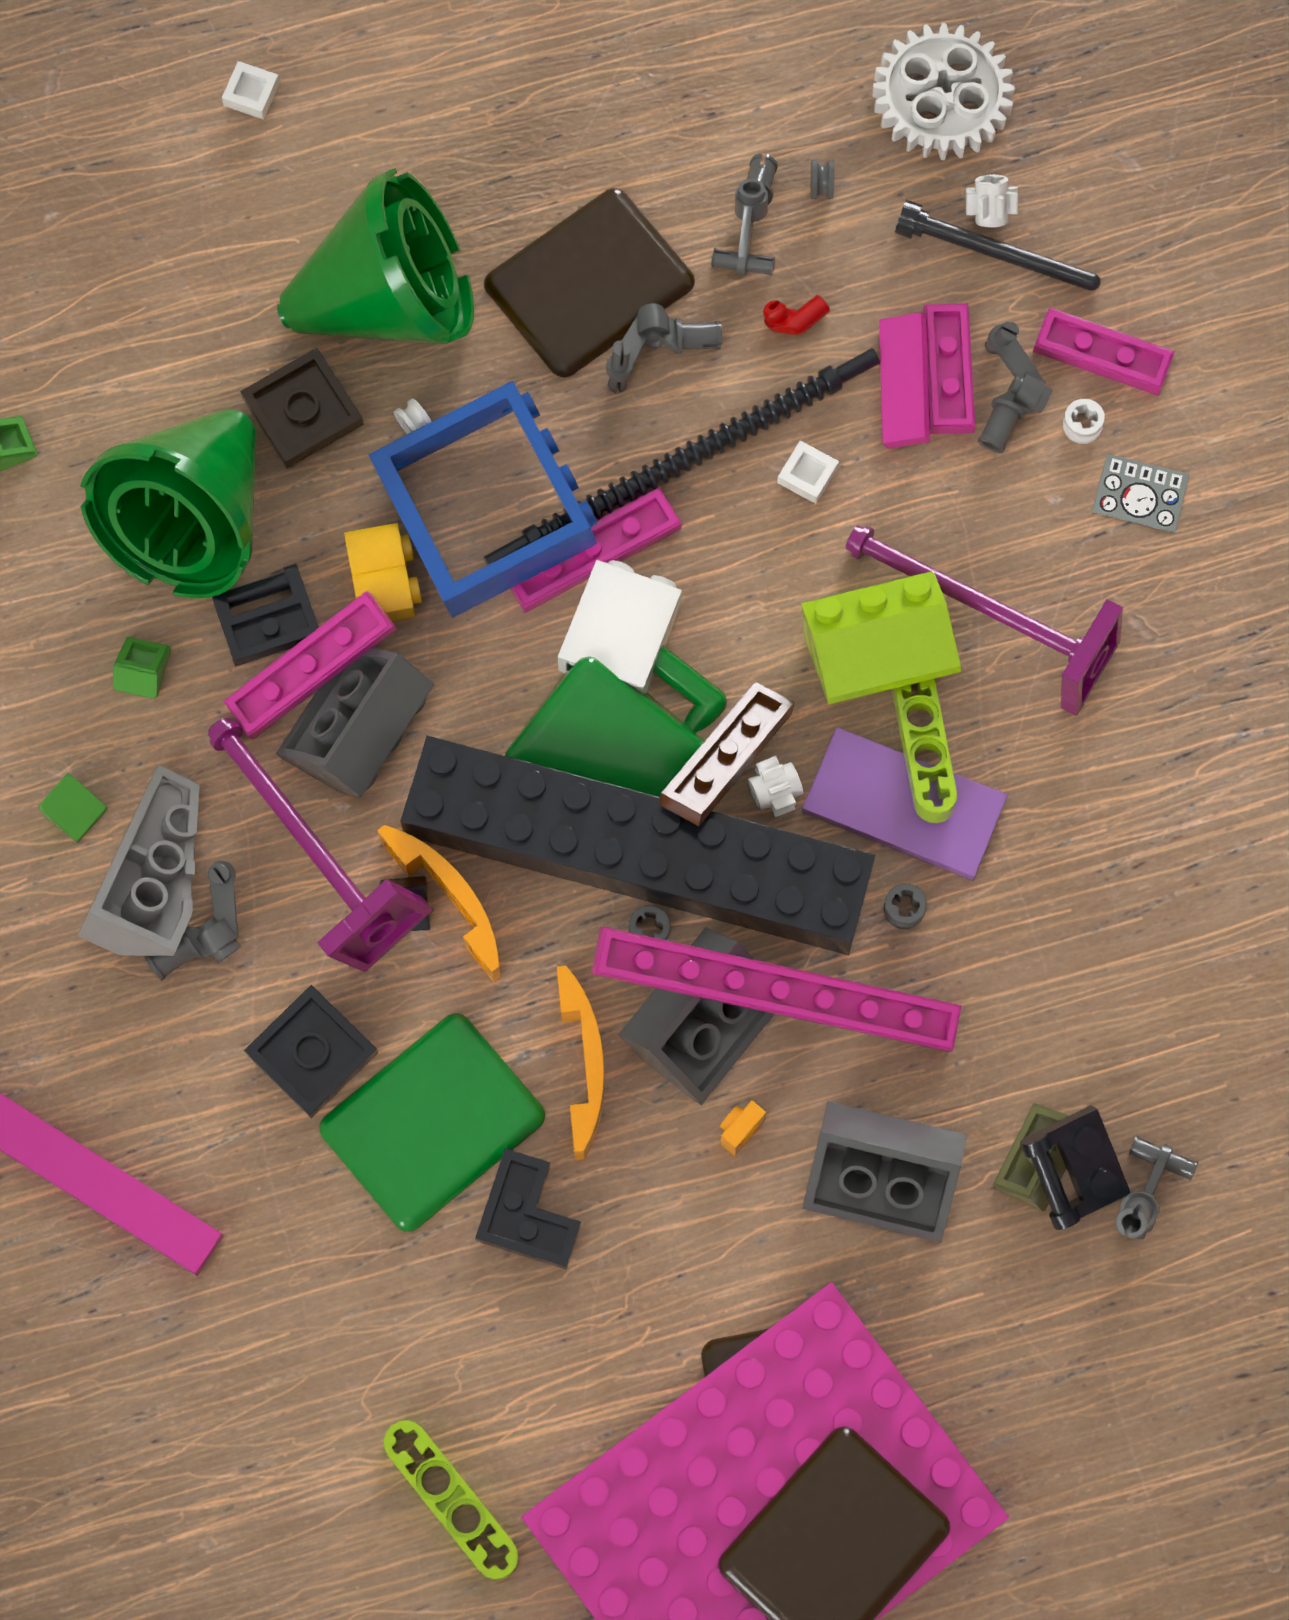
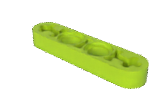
[892,679,957,823]
[384,1420,519,1580]

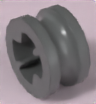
[810,160,834,199]
[884,883,927,929]
[628,905,670,940]

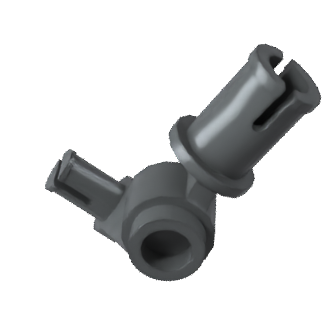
[711,154,778,276]
[606,304,722,393]
[978,322,1052,453]
[145,861,241,981]
[1116,1136,1198,1239]

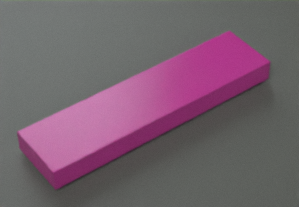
[510,487,682,613]
[223,591,396,739]

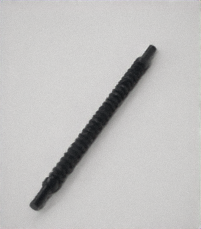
[483,348,880,565]

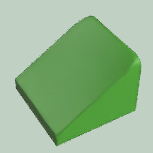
[0,416,38,471]
[113,637,171,699]
[38,773,108,843]

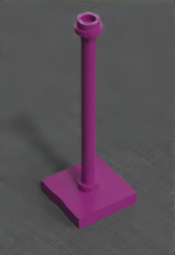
[845,525,1123,716]
[208,718,433,972]

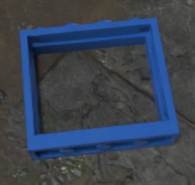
[368,381,598,618]

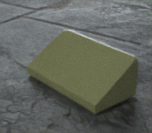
[992,1103,1069,1211]

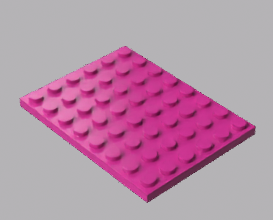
[521,1281,1009,1620]

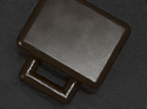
[484,188,695,377]
[718,1427,950,1620]

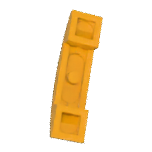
[377,825,501,982]
[557,966,605,1160]

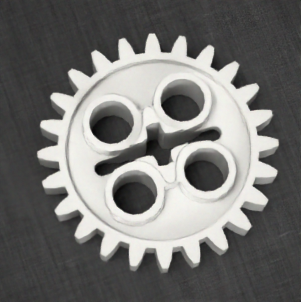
[872,23,1015,160]

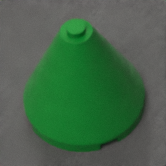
[277,168,474,344]
[80,409,256,599]

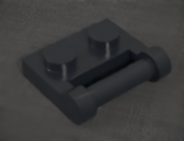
[212,563,319,667]
[1020,1105,1131,1230]

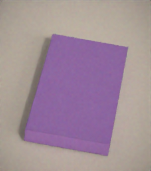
[802,727,1008,881]

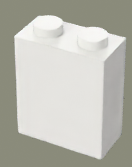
[558,560,682,694]

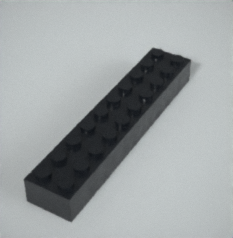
[400,735,875,956]

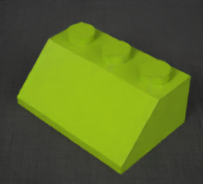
[801,571,961,705]

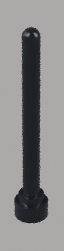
[895,199,1101,291]

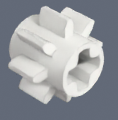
[966,175,1018,227]
[748,756,803,817]

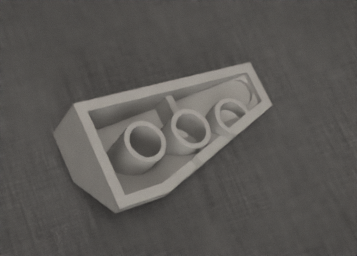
[77,765,200,956]

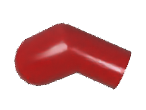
[763,295,830,335]

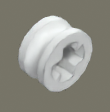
[393,398,432,435]
[1063,399,1105,444]

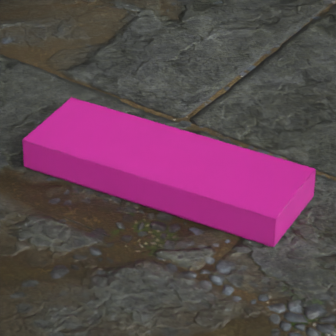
[923,303,975,434]
[1033,307,1175,396]
[879,312,930,449]

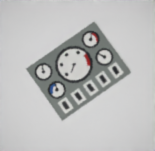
[1092,454,1190,533]

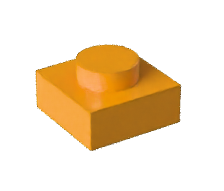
[720,1100,766,1156]

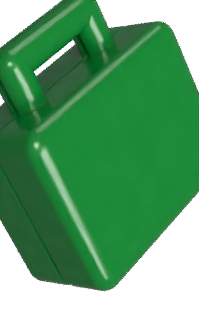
[504,646,727,797]
[319,1013,545,1232]

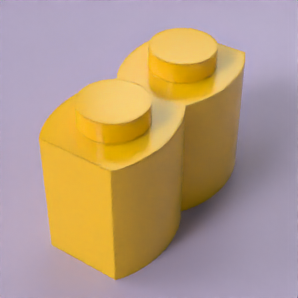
[344,523,422,622]

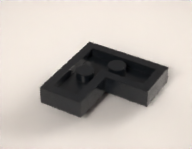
[475,1148,581,1270]

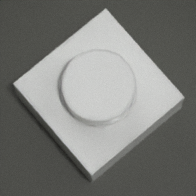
[222,61,280,120]
[777,440,839,504]

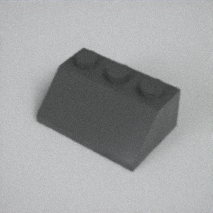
[276,647,434,798]
[618,927,774,1105]
[802,1101,967,1242]

